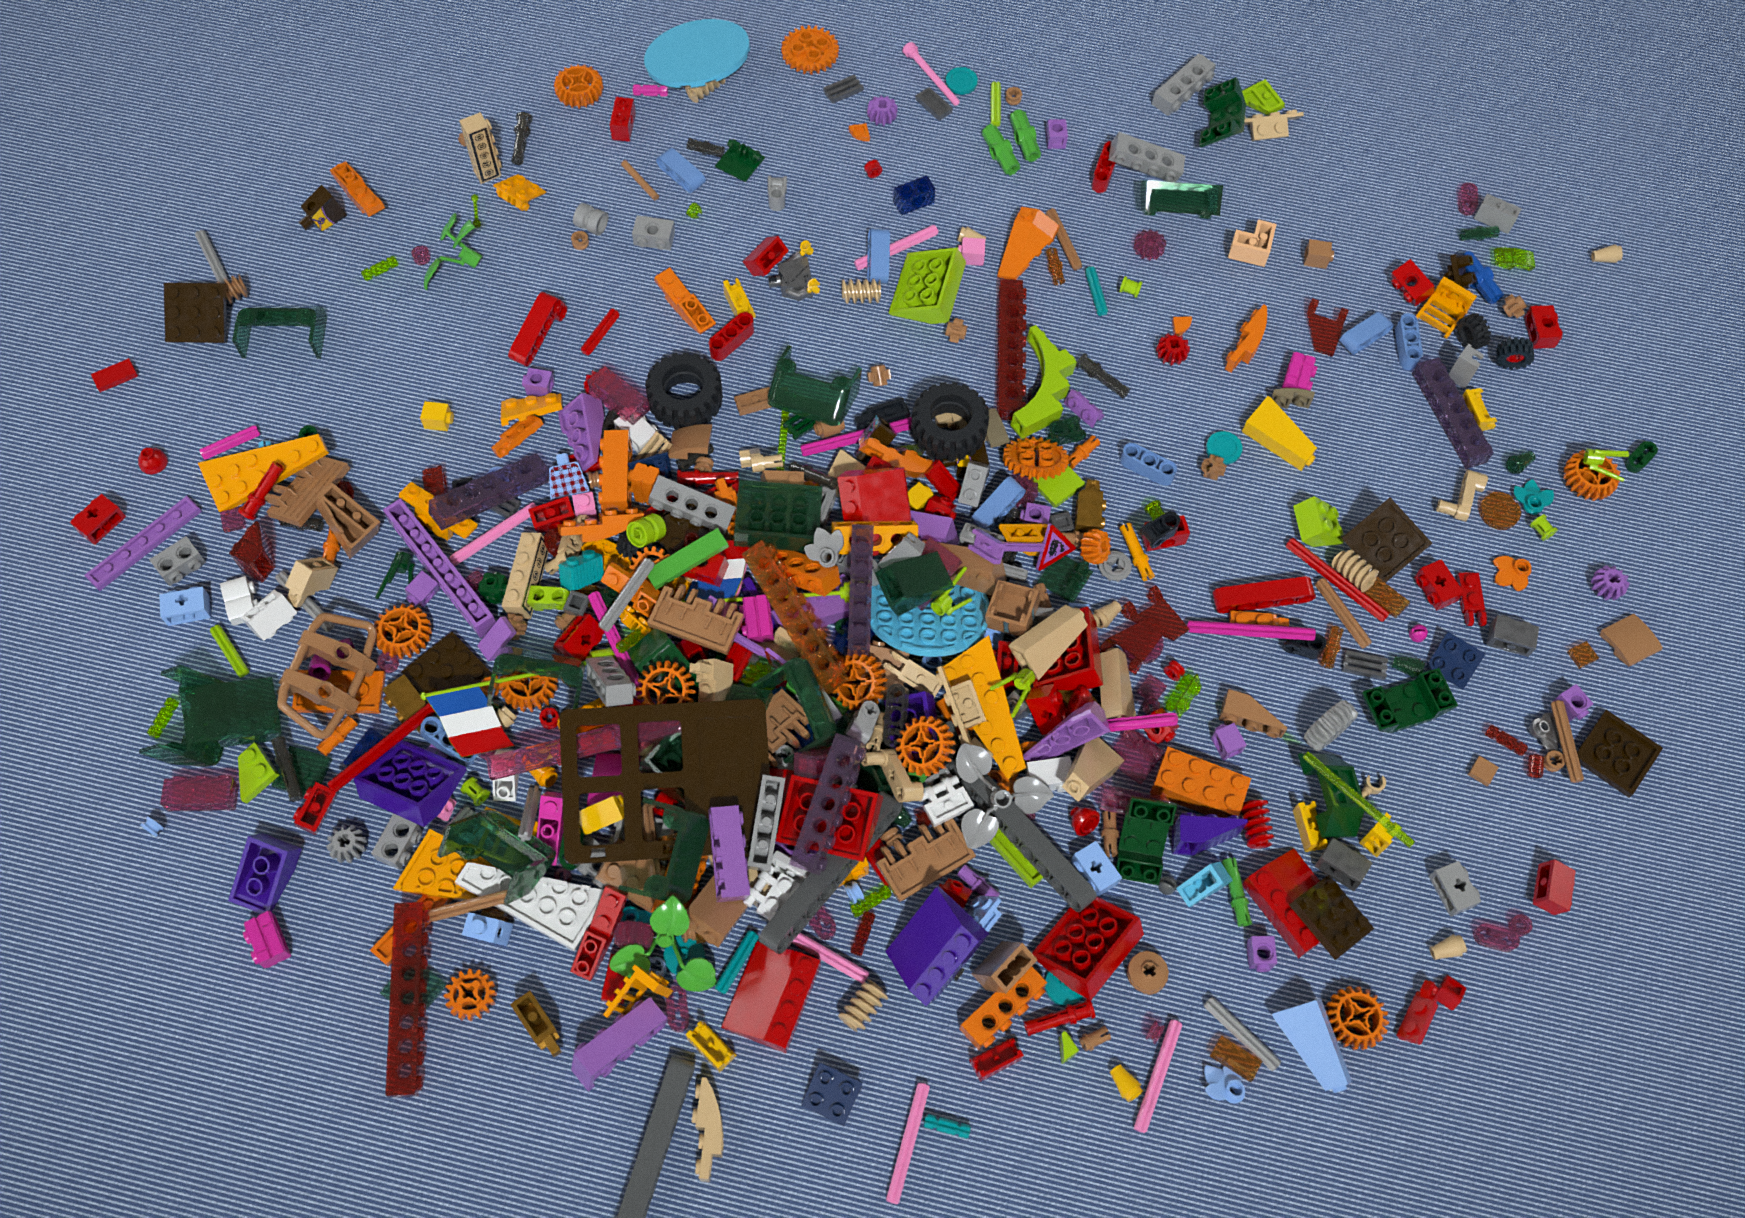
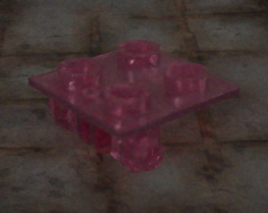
[1113,730,1165,785]

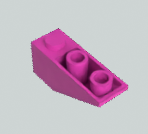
[534,791,564,866]

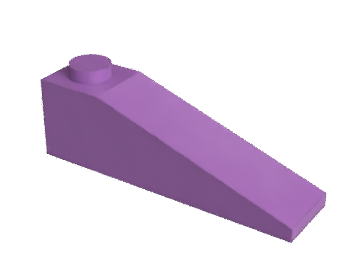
[558,393,604,471]
[1023,701,1110,762]

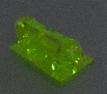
[1165,674,1201,718]

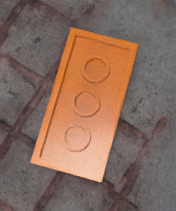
[292,670,386,714]

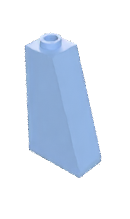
[1272,998,1352,1093]

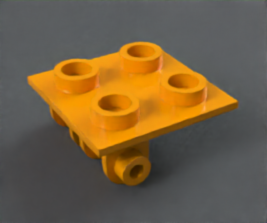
[493,174,546,211]
[619,604,654,639]

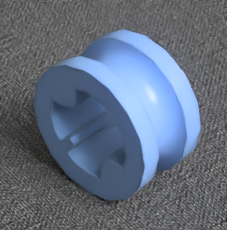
[140,816,164,837]
[844,881,864,904]
[648,957,667,977]

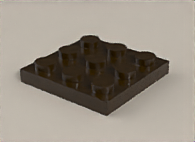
[164,282,227,343]
[1342,497,1433,584]
[657,503,733,555]
[401,632,494,703]
[1577,710,1663,798]
[1289,875,1375,960]

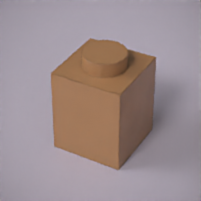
[1304,239,1334,269]

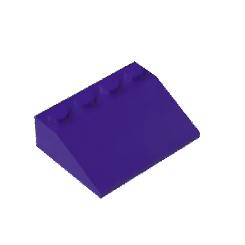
[353,740,467,827]
[885,886,989,1006]

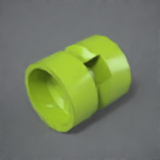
[626,513,666,548]

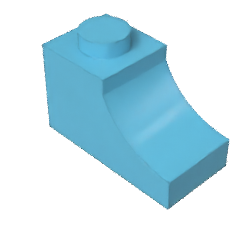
[1176,862,1233,907]

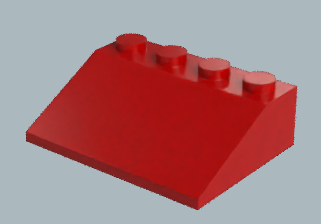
[837,467,912,557]
[1033,606,1103,691]
[776,775,883,862]
[1242,848,1320,959]
[1032,897,1144,1000]
[721,941,821,1054]

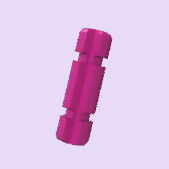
[633,84,668,97]

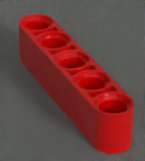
[1212,576,1316,614]

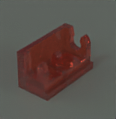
[422,465,449,505]

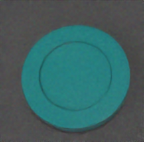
[946,67,978,95]
[1206,431,1243,465]
[663,935,705,975]
[1045,972,1083,1006]

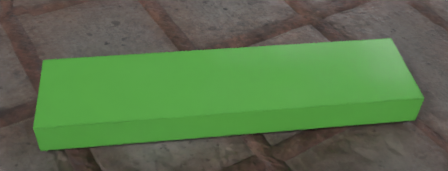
[648,528,729,590]

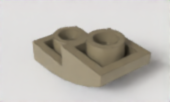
[1271,388,1315,409]
[986,408,1010,448]

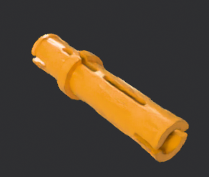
[1119,523,1155,581]

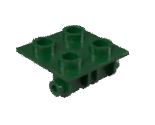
[715,139,765,182]

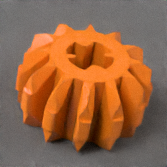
[1079,529,1111,564]

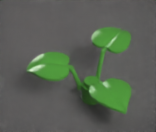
[424,212,482,291]
[609,895,717,992]

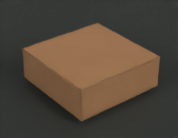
[1468,756,1499,786]

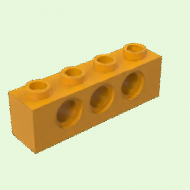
[832,521,918,554]

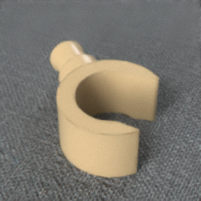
[1361,775,1386,799]

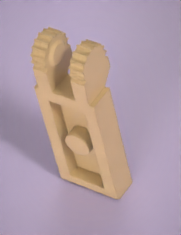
[883,651,942,698]

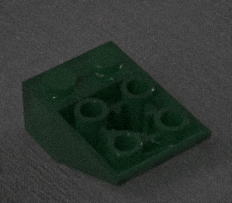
[875,551,955,616]

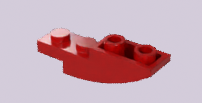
[570,884,629,981]

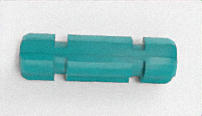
[924,1114,971,1139]

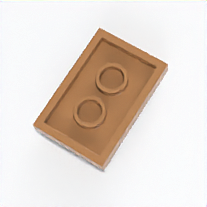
[595,838,667,913]

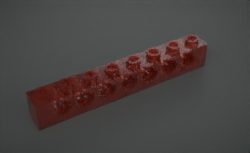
[997,279,1027,420]
[385,902,429,1098]

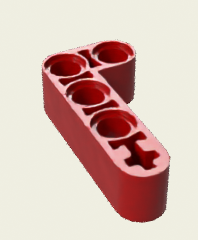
[508,291,567,367]

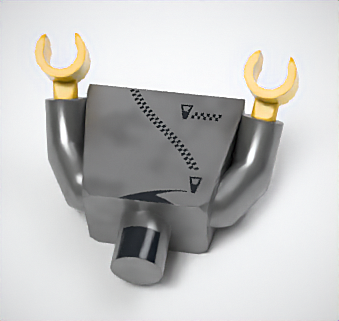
[768,240,820,301]

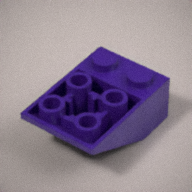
[1172,813,1248,856]

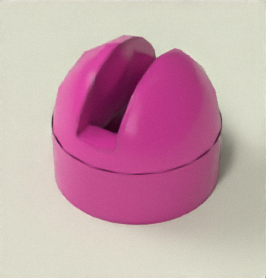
[1409,624,1428,643]

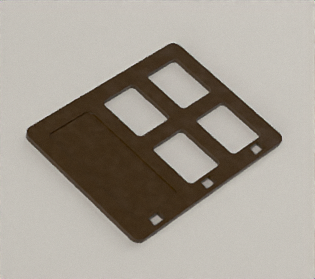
[559,699,770,865]

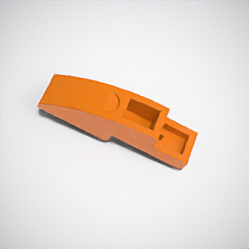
[330,161,385,217]
[654,267,716,334]
[1225,304,1267,373]
[859,437,933,478]
[558,507,644,543]
[601,562,661,618]

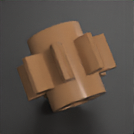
[1502,294,1527,318]
[945,318,968,343]
[867,364,892,387]
[1201,454,1227,481]
[508,614,527,640]

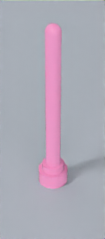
[902,42,959,106]

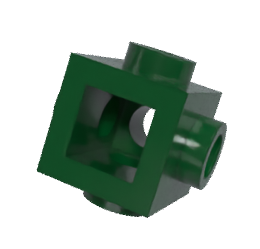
[478,572,508,605]

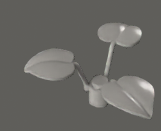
[956,743,1054,849]

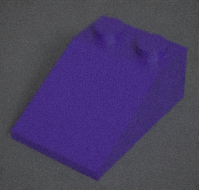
[884,691,937,763]
[228,833,302,914]

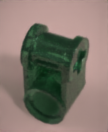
[1046,416,1086,446]

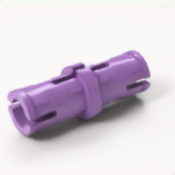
[957,864,1000,897]

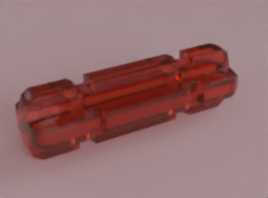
[1485,725,1528,756]
[851,911,875,956]

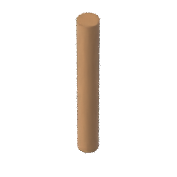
[621,160,659,201]

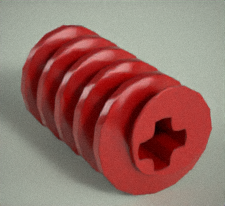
[1241,800,1274,849]

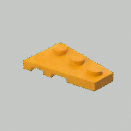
[500,393,562,426]

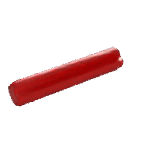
[580,308,619,356]

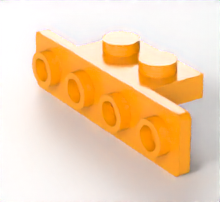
[399,482,478,541]

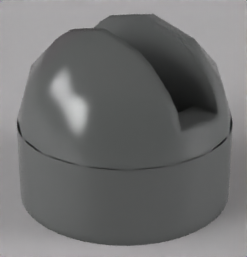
[1158,875,1177,895]

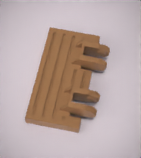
[265,457,350,527]
[647,584,744,655]
[764,689,812,768]
[876,818,976,903]

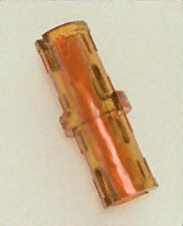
[1045,248,1065,286]
[1320,626,1344,669]

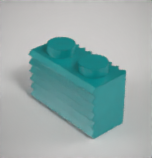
[558,550,604,591]

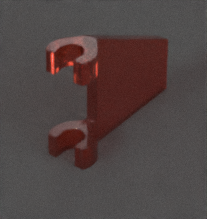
[1306,298,1349,357]
[1121,585,1190,641]
[1100,617,1168,675]

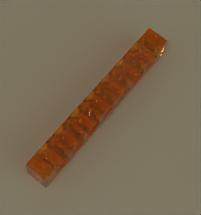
[742,540,850,694]

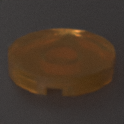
[1479,492,1521,530]

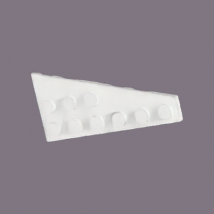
[455,862,604,951]

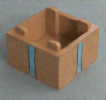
[985,580,1040,636]

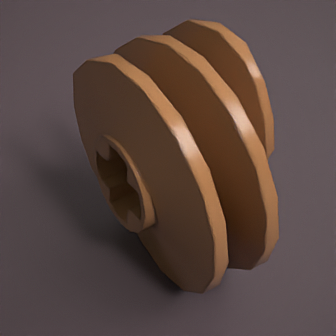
[1127,951,1169,995]

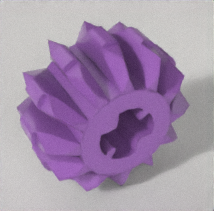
[867,95,898,126]
[1590,565,1630,601]

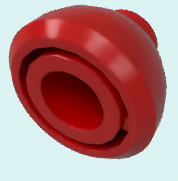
[138,447,168,474]
[1068,686,1093,714]
[1070,807,1100,836]

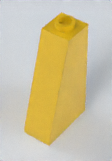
[1242,396,1317,471]

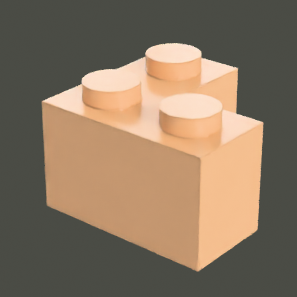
[1228,220,1276,267]

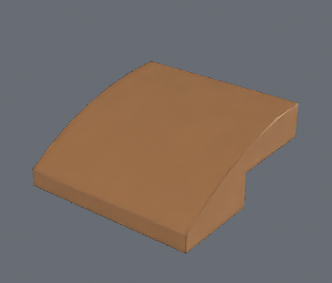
[668,424,712,459]
[1600,614,1663,667]

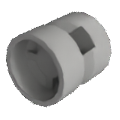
[573,203,608,236]

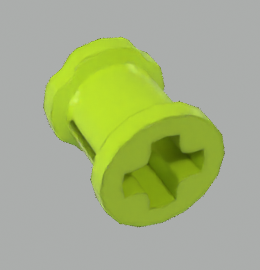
[1119,276,1143,298]
[1530,514,1558,541]
[460,777,491,806]

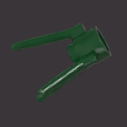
[375,552,415,599]

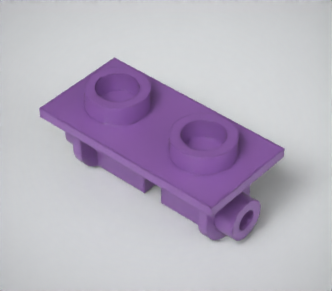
[1064,389,1104,428]

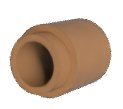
[814,414,845,439]

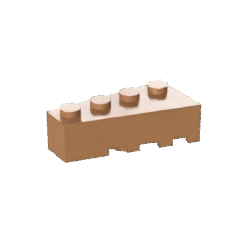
[914,540,1007,596]

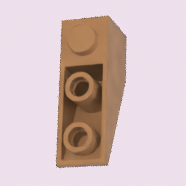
[1219,689,1287,738]

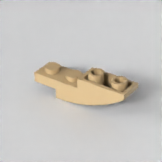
[692,1077,724,1182]

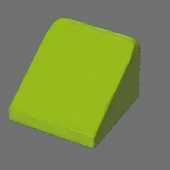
[1059,1031,1079,1064]

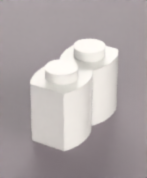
[220,576,259,626]

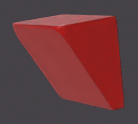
[1436,975,1467,1010]

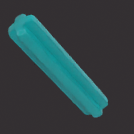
[1085,266,1108,316]
[715,930,759,994]

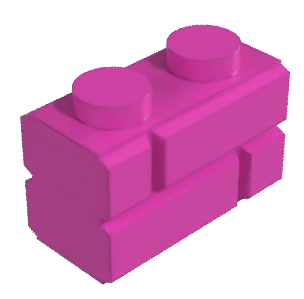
[1282,351,1318,391]
[739,594,774,644]
[243,911,291,968]

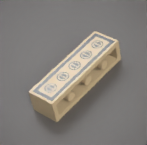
[459,112,502,184]
[501,532,550,619]

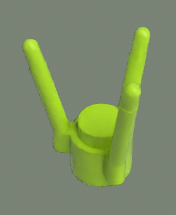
[1583,448,1629,482]
[931,566,972,616]
[990,668,1035,718]

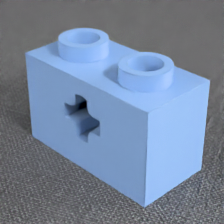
[159,586,211,626]
[1071,841,1122,897]

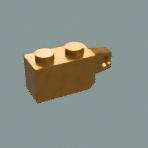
[1074,480,1106,533]
[382,674,432,733]
[510,991,562,1058]

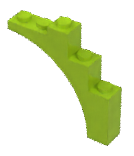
[1010,325,1077,439]

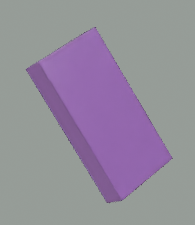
[477,617,517,661]

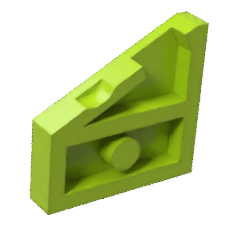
[1242,79,1285,116]
[238,742,280,804]

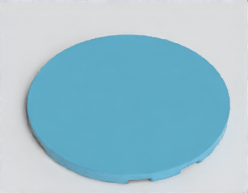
[644,19,750,88]
[864,562,990,657]

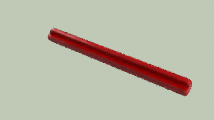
[1286,538,1390,622]
[328,703,436,792]

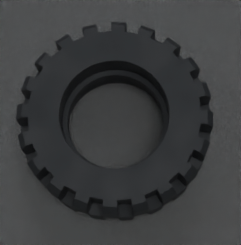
[645,352,723,430]
[911,382,989,462]

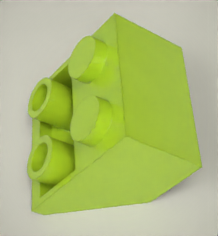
[1293,496,1344,547]

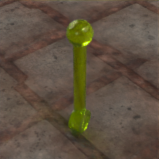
[471,194,481,228]

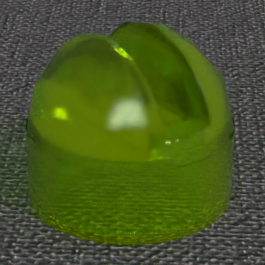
[686,202,702,219]

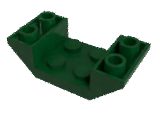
[1199,77,1246,148]
[627,628,699,704]
[1361,668,1458,733]
[1298,753,1366,838]
[1115,796,1177,885]

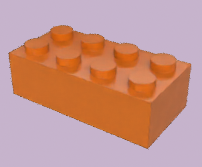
[598,430,633,513]
[1150,746,1252,818]

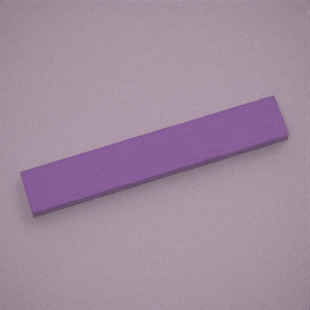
[84,496,202,591]

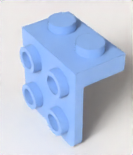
[967,896,1002,932]

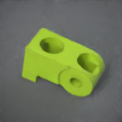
[527,585,570,611]

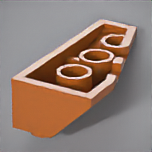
[997,207,1059,280]

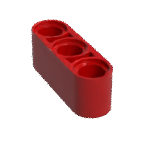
[1091,141,1117,193]
[709,312,754,361]

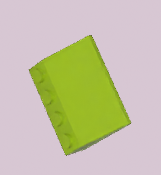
[889,247,966,324]

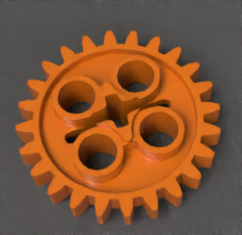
[781,25,839,75]
[1003,437,1069,480]

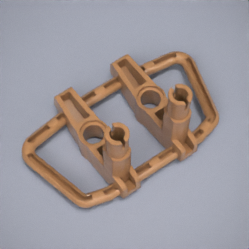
[277,613,377,739]

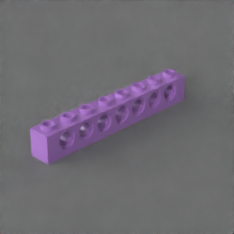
[383,498,496,638]

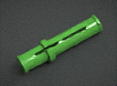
[1222,858,1252,927]

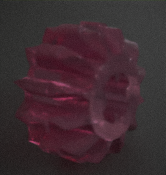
[1134,228,1166,261]
[1014,474,1039,508]
[614,921,654,950]

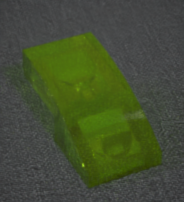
[1493,248,1535,271]

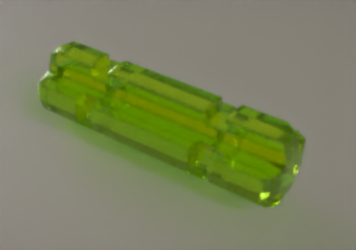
[361,256,398,281]
[616,629,644,653]
[147,697,179,739]
[850,885,892,918]

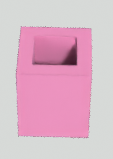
[958,237,985,266]
[572,492,599,521]

